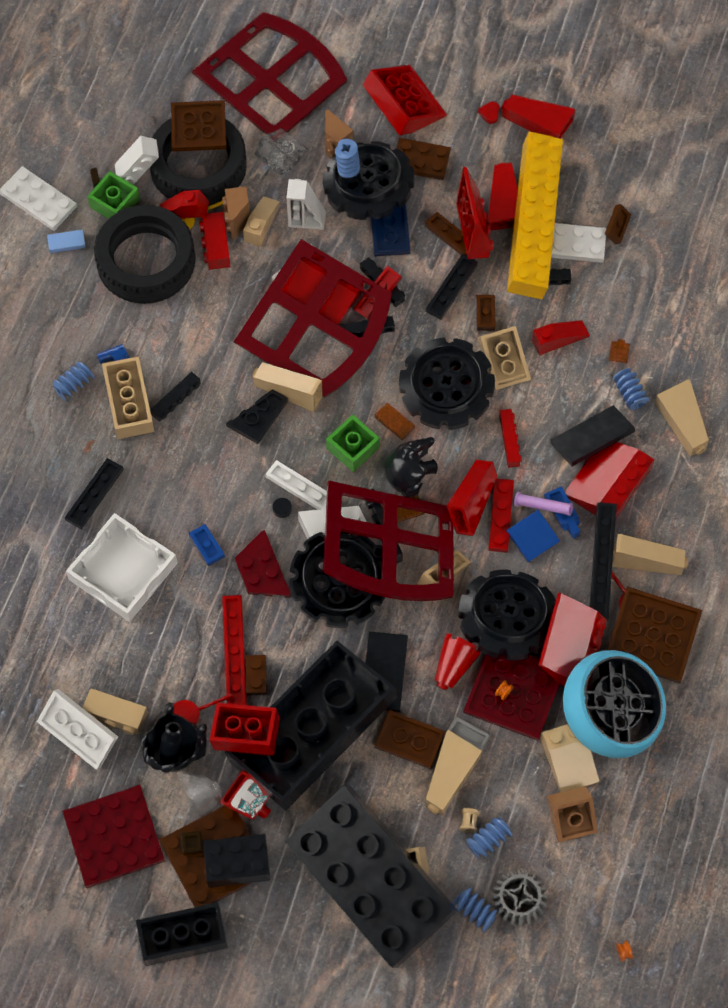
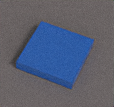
[506,509,560,562]

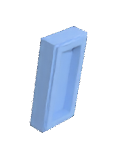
[47,230,86,253]

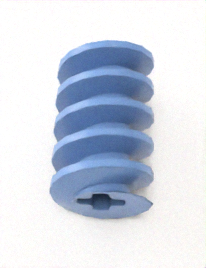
[335,139,360,178]
[52,362,95,401]
[613,368,650,410]
[466,817,513,859]
[452,887,497,933]

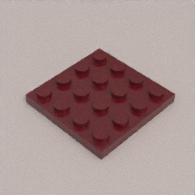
[463,654,560,741]
[62,785,165,889]

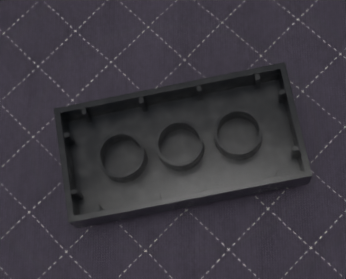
[225,641,397,811]
[285,785,458,968]

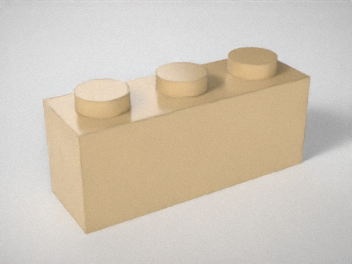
[82,688,148,735]

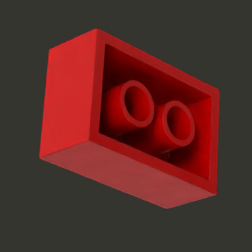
[209,703,280,756]

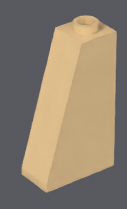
[252,362,322,412]
[655,379,709,457]
[612,534,688,575]
[425,730,482,816]

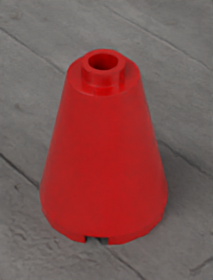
[434,633,481,691]

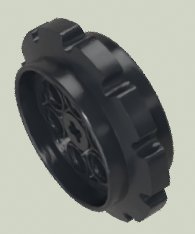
[323,141,415,220]
[399,338,495,430]
[289,532,385,628]
[458,569,556,661]

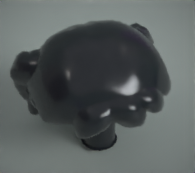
[384,437,438,498]
[141,702,207,773]

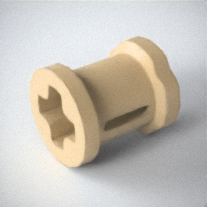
[459,808,480,833]

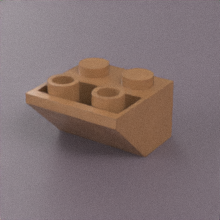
[222,186,250,239]

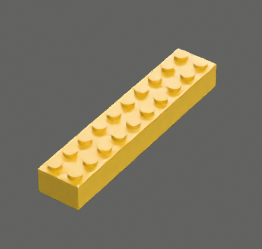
[507,132,563,300]

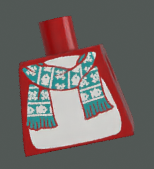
[219,771,271,820]

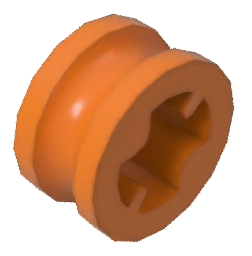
[495,680,513,700]
[616,940,633,962]

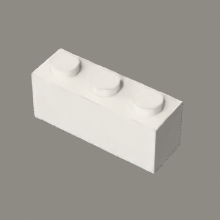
[115,136,159,185]

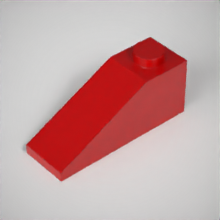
[159,190,209,219]
[532,320,590,356]

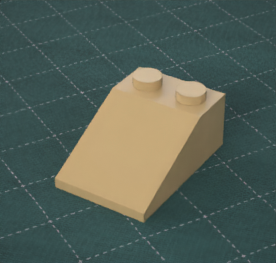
[477,326,531,390]
[540,724,600,792]

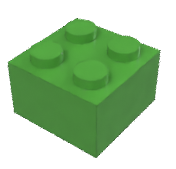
[88,171,140,219]
[326,415,380,472]

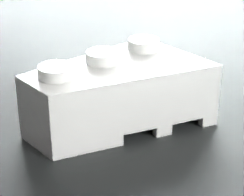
[287,179,326,230]
[298,506,367,539]

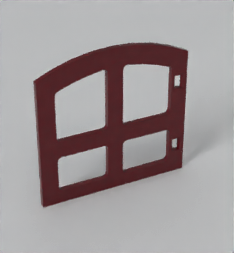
[192,12,347,140]
[234,239,392,398]
[323,480,454,601]

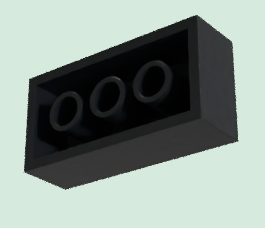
[136,902,228,967]

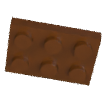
[397,138,451,180]
[374,710,445,769]

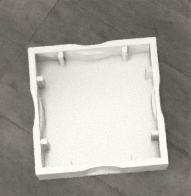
[66,513,178,622]

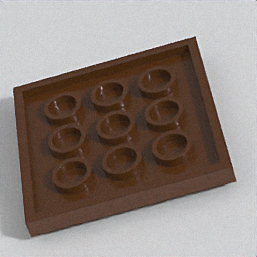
[607,586,702,684]
[159,806,270,907]

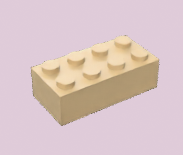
[102,356,154,439]

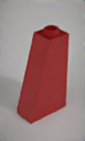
[501,94,576,139]
[487,162,518,231]
[447,460,497,536]

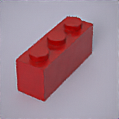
[199,212,231,270]

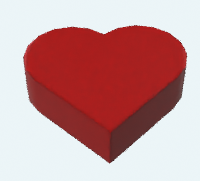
[478,101,500,124]

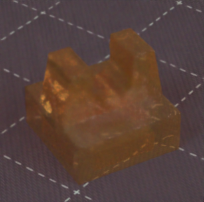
[609,339,630,363]

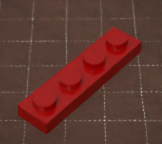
[488,478,514,553]

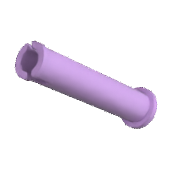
[514,492,573,516]

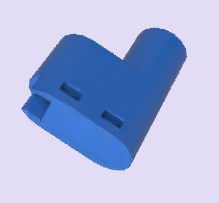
[97,344,129,364]

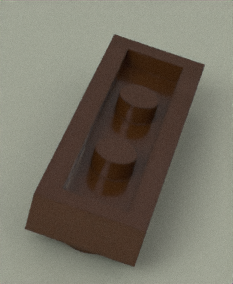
[425,212,467,256]

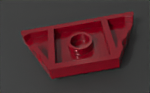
[235,530,291,598]

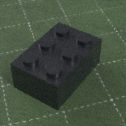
[203,834,270,888]

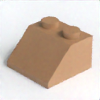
[325,109,353,159]
[547,786,598,842]

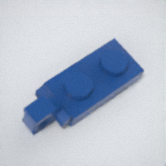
[544,487,580,539]

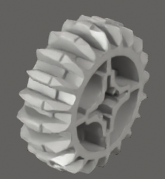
[492,869,548,926]

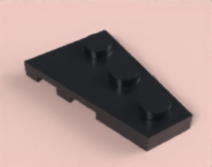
[226,389,288,444]

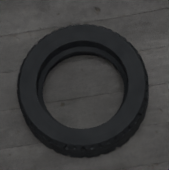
[150,118,247,206]
[94,205,196,304]

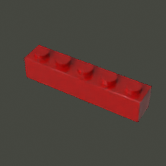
[499,409,522,468]

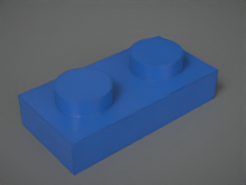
[189,524,225,566]

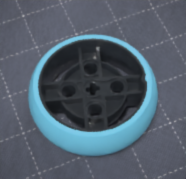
[563,650,666,758]

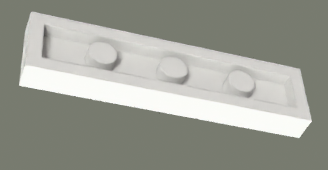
[265,460,327,510]

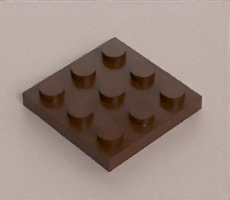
[171,100,226,152]

